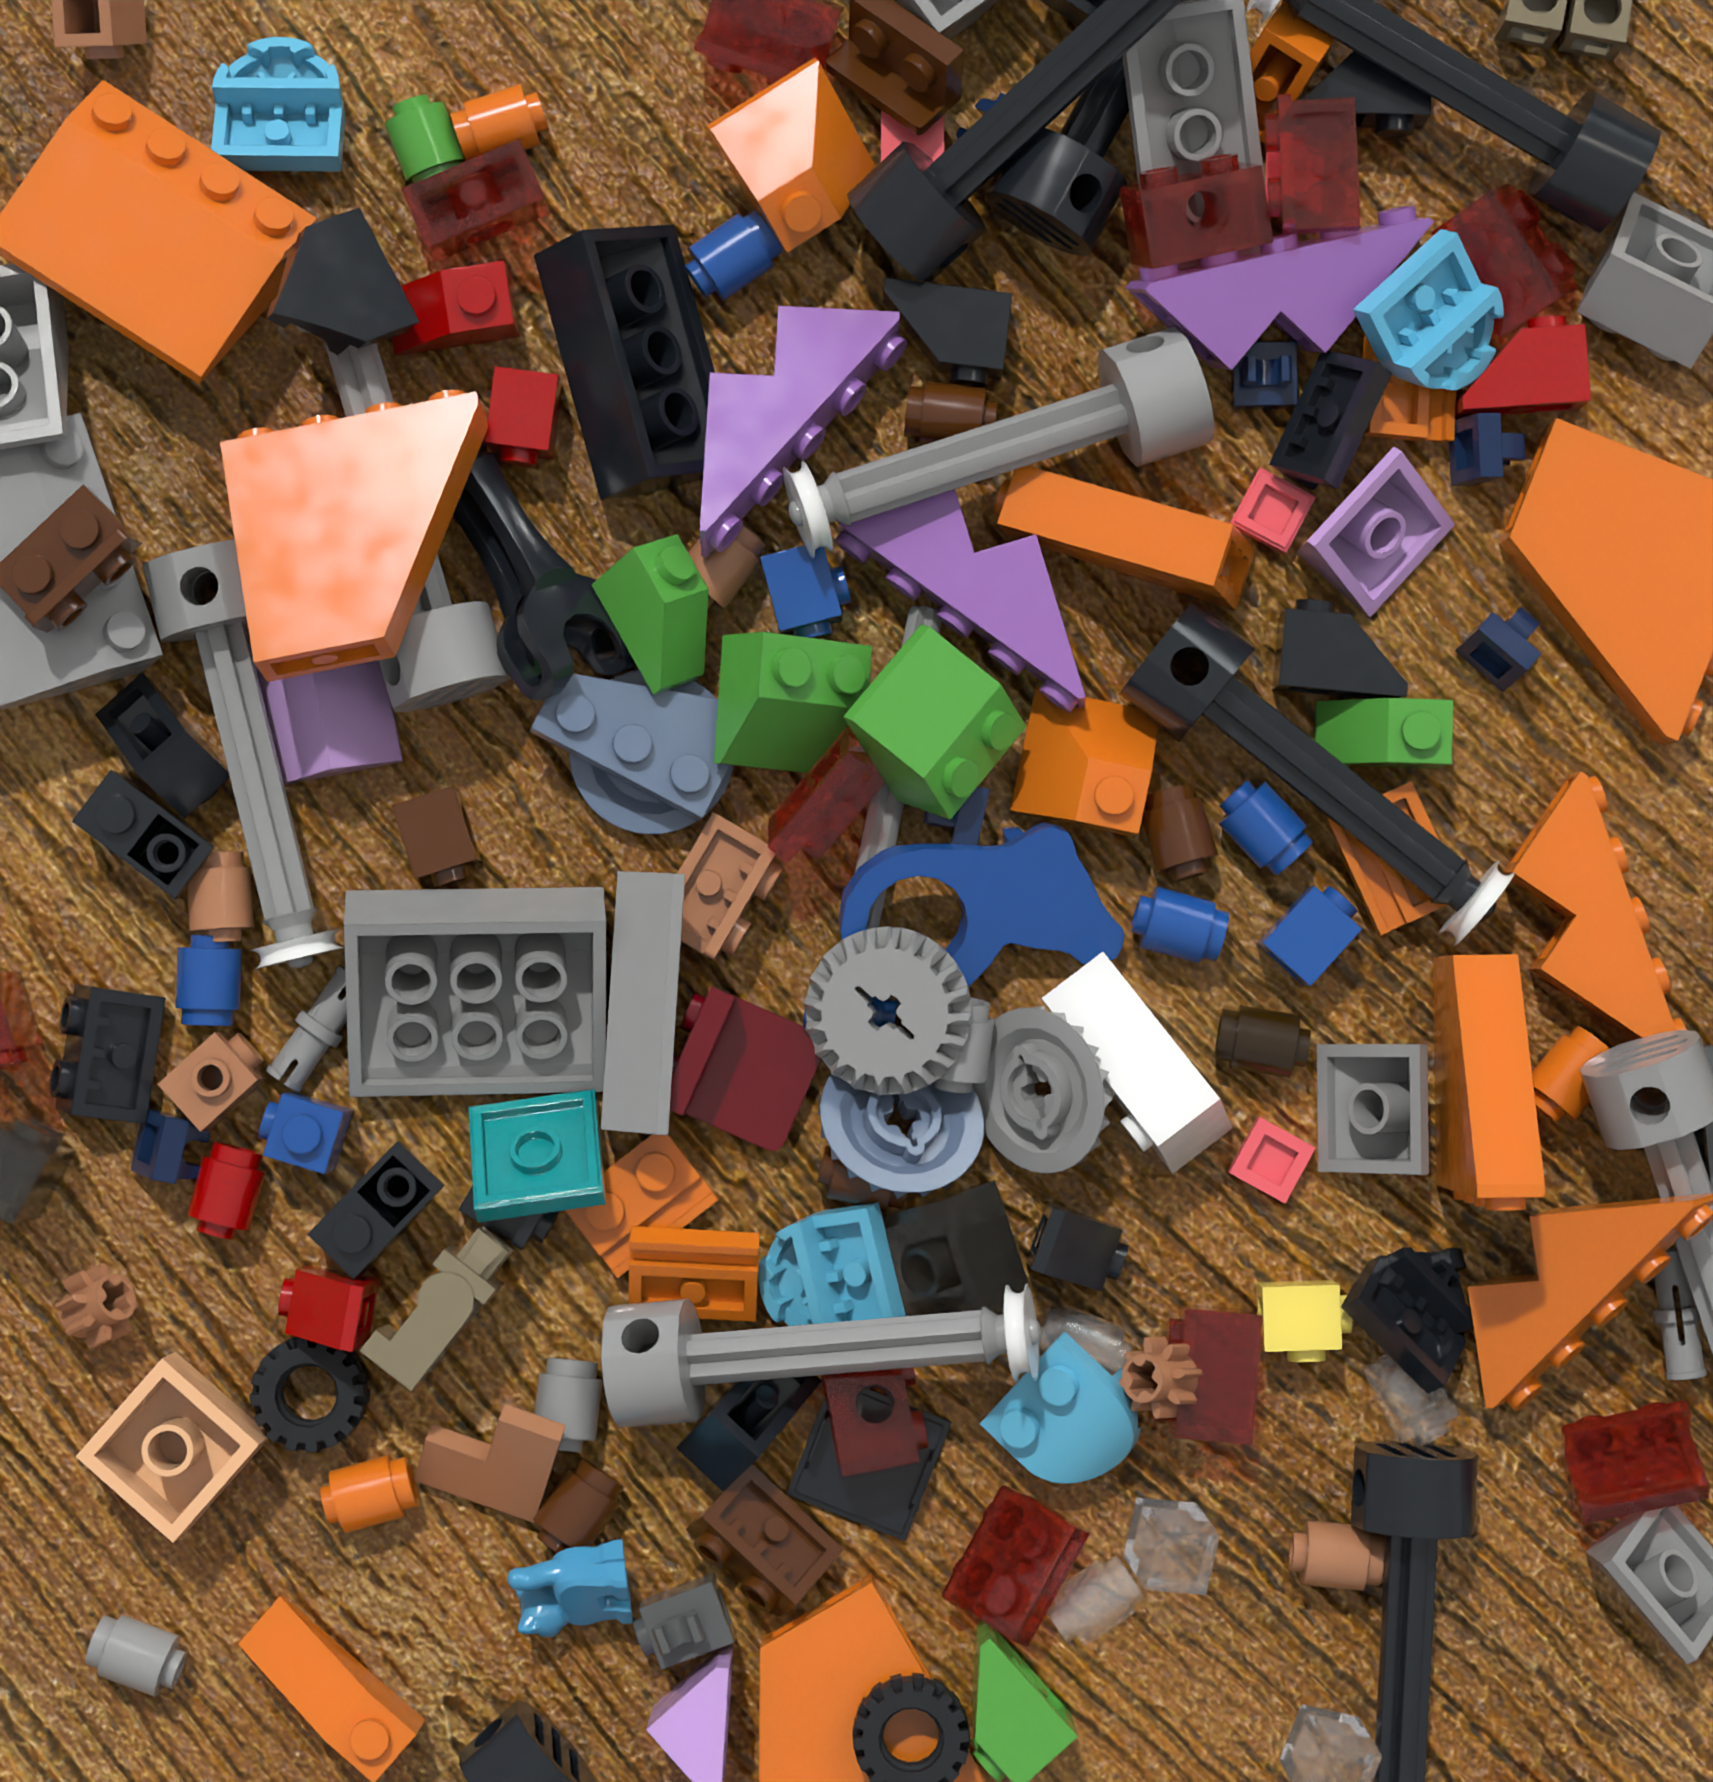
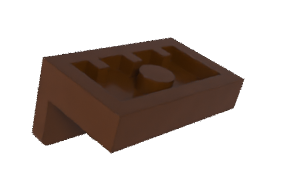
[826,0,964,135]
[0,484,142,633]
[686,1464,844,1616]

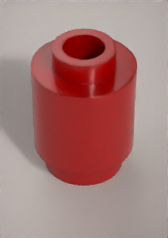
[187,1141,266,1240]

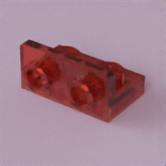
[768,726,885,862]
[942,1485,1090,1647]

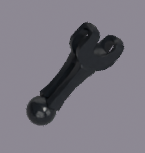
[453,434,636,701]

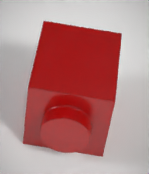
[485,366,563,467]

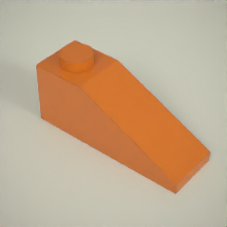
[238,1594,425,1782]

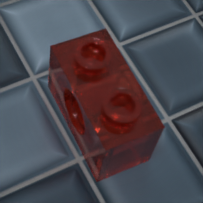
[401,139,551,262]
[1119,153,1273,269]
[821,1367,928,1480]

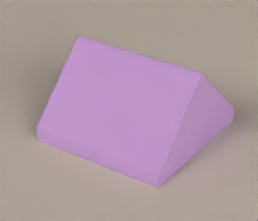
[1297,447,1455,617]
[255,660,403,785]
[646,1646,733,1782]

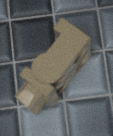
[1494,0,1632,61]
[360,1225,515,1391]

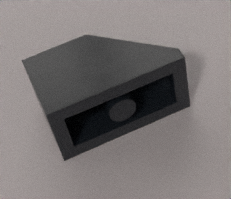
[883,278,1013,387]
[1272,599,1408,699]
[95,672,230,819]
[1026,1201,1129,1291]
[676,1375,822,1491]

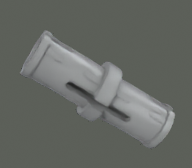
[266,965,347,1093]
[1652,1247,1707,1380]

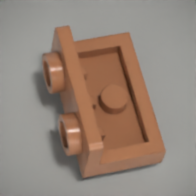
[677,812,784,961]

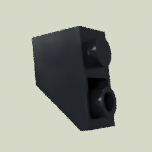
[1296,51,1431,138]
[72,770,216,899]
[307,1141,445,1279]

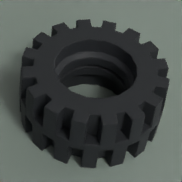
[249,1337,370,1453]
[852,1673,970,1782]

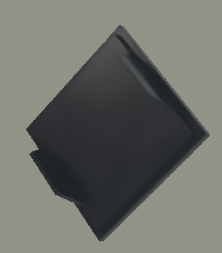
[786,1375,952,1541]

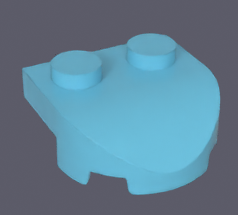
[211,37,345,172]
[1353,229,1504,390]
[758,1202,906,1326]
[980,1332,1141,1484]

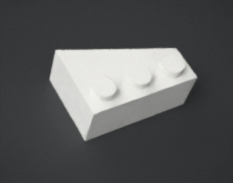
[1042,952,1233,1174]

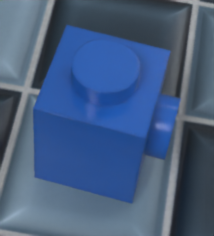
[760,545,851,639]
[258,1092,354,1174]

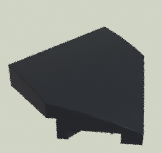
[266,208,420,355]
[1341,1247,1474,1394]

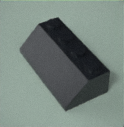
[534,224,715,500]

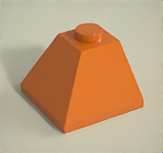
[707,57,875,252]
[1009,687,1158,837]

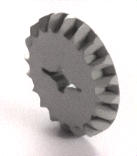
[803,926,972,1096]
[973,1006,1113,1173]

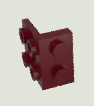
[670,986,821,1151]

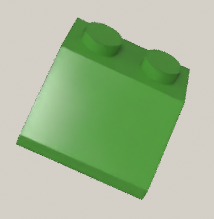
[843,624,1027,820]
[714,632,872,775]
[971,1617,1078,1782]

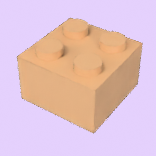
[76,1352,269,1543]

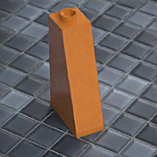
[995,466,1256,611]

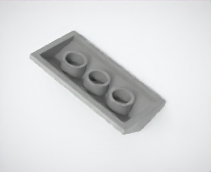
[1122,0,1271,269]
[601,871,685,1135]

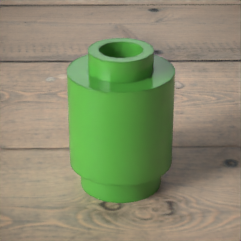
[385,94,466,195]

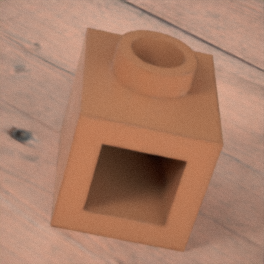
[51,0,147,59]
[157,1032,268,1132]

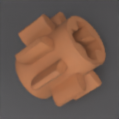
[55,1263,139,1349]
[1119,1337,1203,1419]

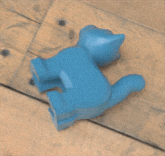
[507,1539,633,1638]

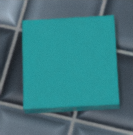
[468,1089,606,1223]

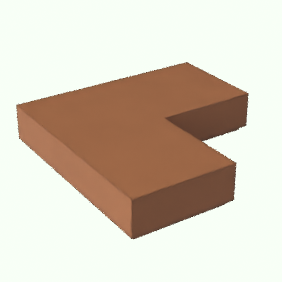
[414,1404,566,1523]

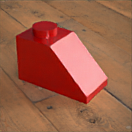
[392,260,521,356]
[1455,316,1591,419]
[278,1265,380,1352]

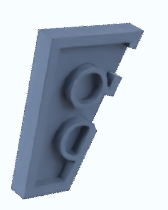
[529,673,730,821]

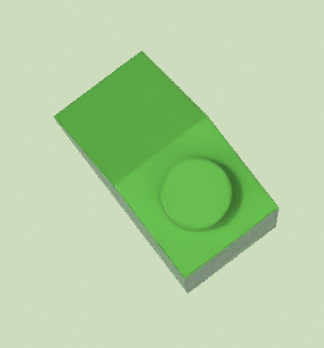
[591,534,709,695]
[1314,698,1453,769]

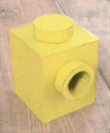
[1256,1280,1352,1362]

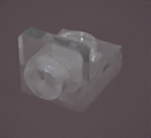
[1360,1354,1459,1446]

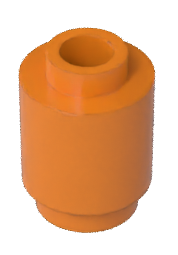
[450,83,549,164]
[1532,1026,1610,1124]
[320,1454,420,1533]

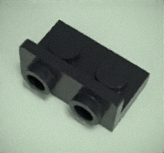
[1269,350,1392,490]
[50,984,166,1124]

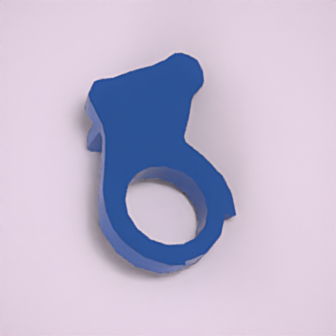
[838,822,1125,988]

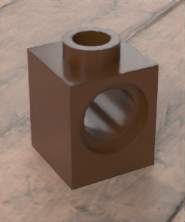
[391,786,483,888]

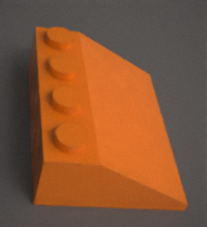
[0,80,317,384]

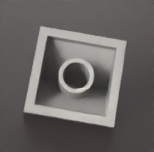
[1317,1043,1429,1175]
[1585,1489,1713,1665]

